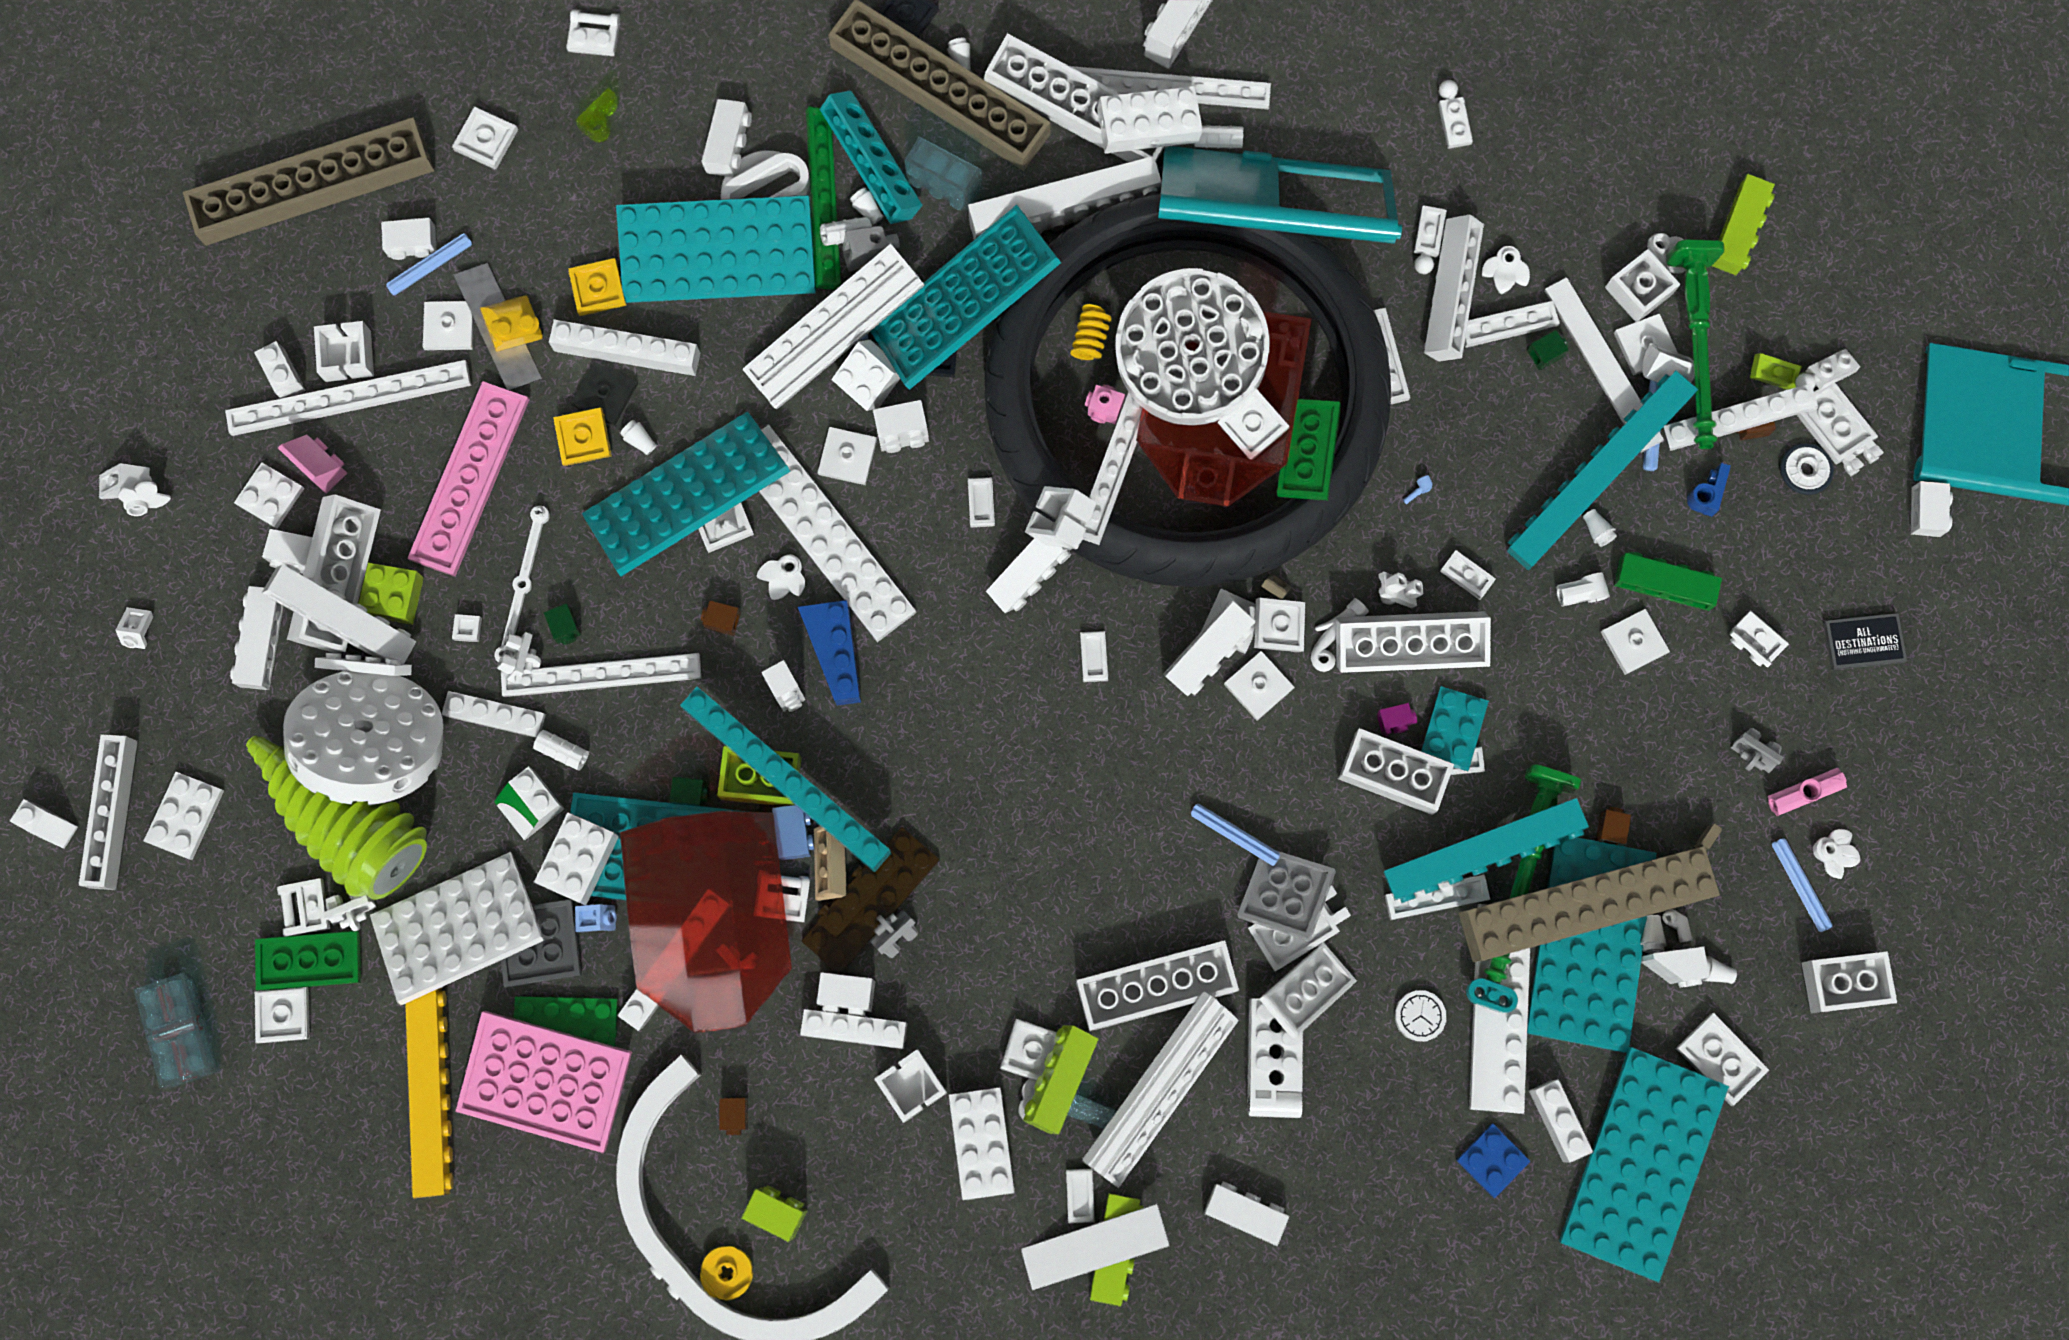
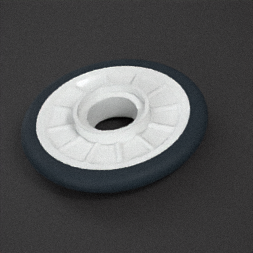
[1780,443,1834,495]

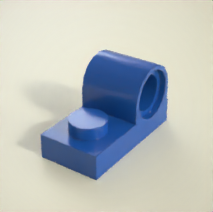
[1687,463,1731,517]

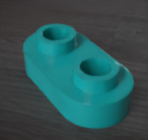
[1466,979,1518,1013]

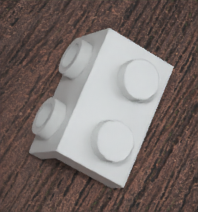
[1730,610,1789,667]

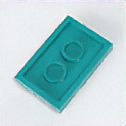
[1421,686,1489,772]

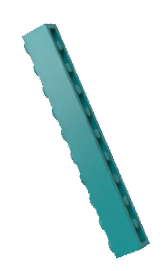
[1507,371,1698,571]
[680,687,891,872]

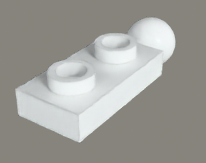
[1438,80,1473,148]
[1414,206,1446,274]
[1795,349,1860,390]

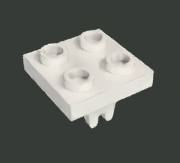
[699,503,754,553]

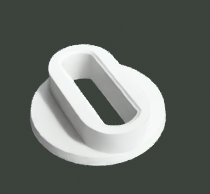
[721,151,811,210]

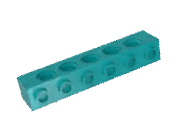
[820,91,922,224]

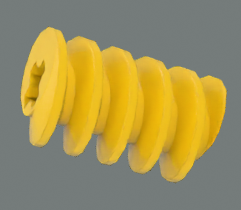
[1070,304,1112,360]

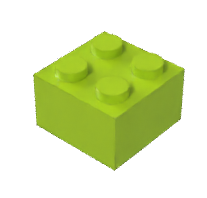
[358,563,424,625]
[742,1185,808,1242]

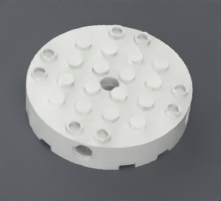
[1116,268,1269,425]
[283,671,443,804]

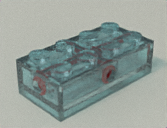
[134,972,220,1089]

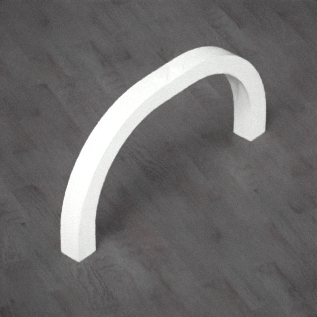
[617,1055,889,1340]

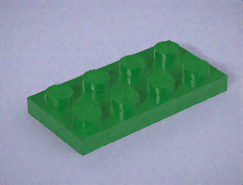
[1277,399,1341,501]
[255,931,361,991]
[514,997,619,1047]

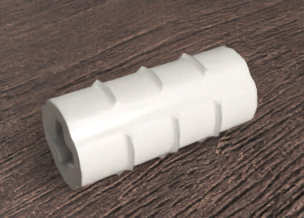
[1195,125,1243,149]
[820,217,872,246]
[533,730,589,771]

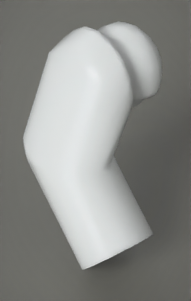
[1662,909,1692,942]

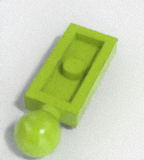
[1750,353,1806,390]

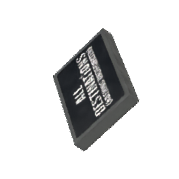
[1823,613,1907,670]

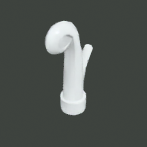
[1311,598,1369,672]

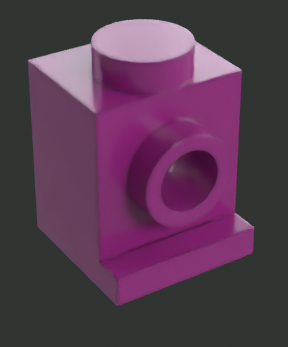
[1376,703,1417,737]

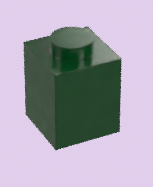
[1527,330,1569,371]
[543,603,581,645]
[669,777,709,807]

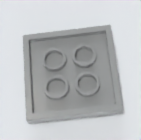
[1237,851,1336,941]

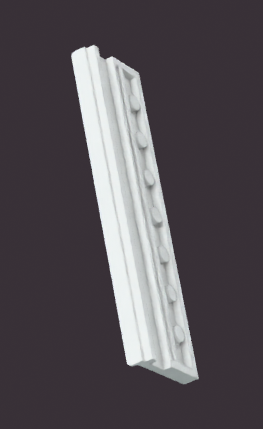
[743,244,924,409]
[1469,904,1530,1114]
[1083,992,1239,1188]

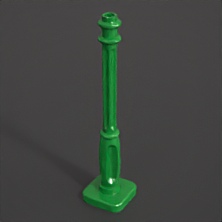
[1666,240,1725,449]
[1484,764,1582,984]

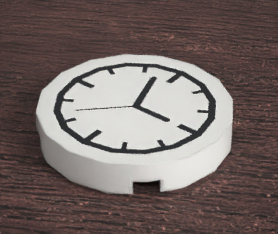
[1395,991,1446,1041]

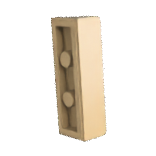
[814,826,846,901]

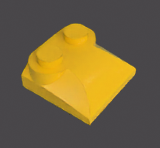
[480,295,543,352]

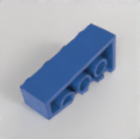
[798,600,861,705]

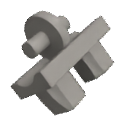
[1731,728,1784,773]
[870,910,918,958]

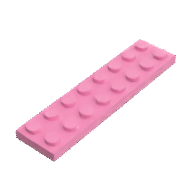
[408,381,529,576]

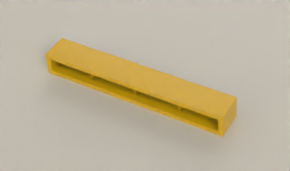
[405,987,454,1198]

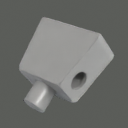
[842,226,900,272]

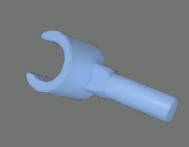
[1403,475,1432,504]

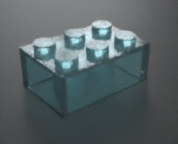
[905,136,983,211]

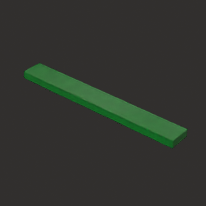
[806,106,841,290]

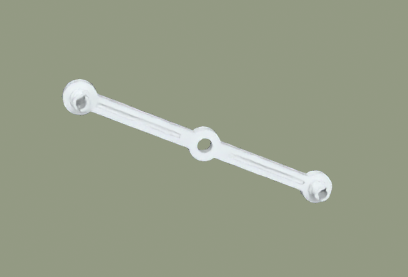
[494,506,550,662]

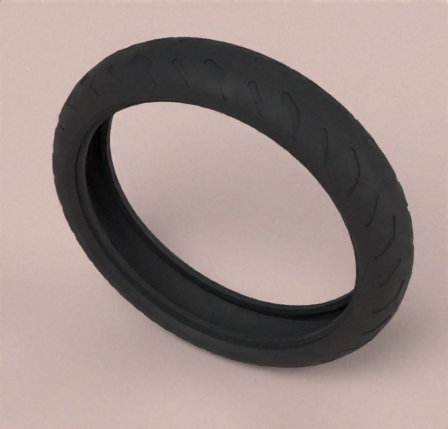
[984,194,1391,587]

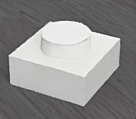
[452,614,482,642]

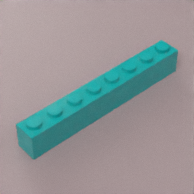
[1383,798,1589,903]

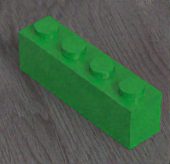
[1614,552,1722,611]

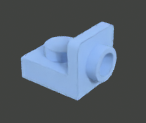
[575,904,617,932]

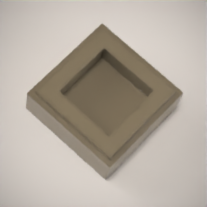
[1262,574,1291,600]
[1694,823,1722,850]

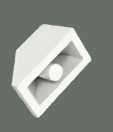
[99,463,152,499]
[10,799,78,849]

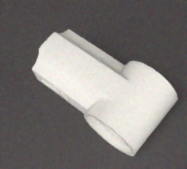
[1556,572,1610,607]

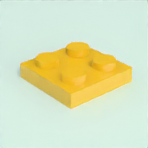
[568,258,627,316]
[553,408,612,466]

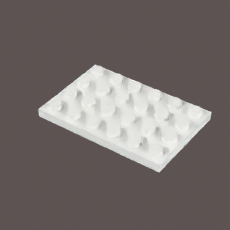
[370,852,544,1005]

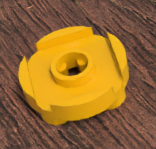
[700,1246,753,1300]

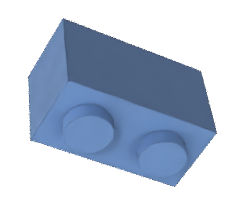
[772,805,814,861]

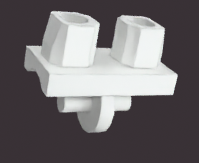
[1378,572,1423,608]
[497,632,541,682]
[323,895,377,931]

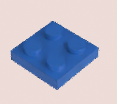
[1456,1124,1530,1198]

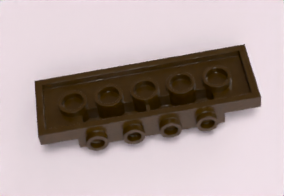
[801,827,940,975]

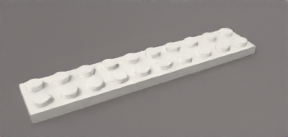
[759,425,916,642]

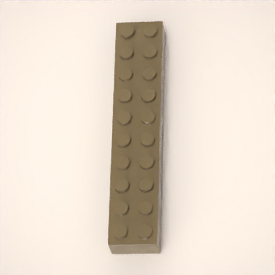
[828,0,1051,171]
[183,117,434,246]
[1459,846,1720,962]

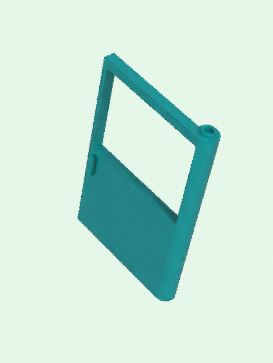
[1158,146,1402,244]
[1913,343,2069,506]

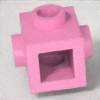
[1085,385,1125,425]

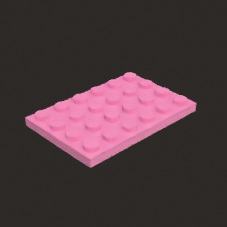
[456,1011,632,1153]

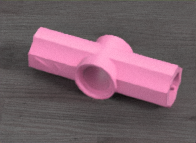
[1768,768,1847,816]

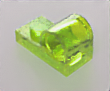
[575,88,619,142]

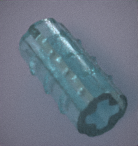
[1067,1094,1118,1129]

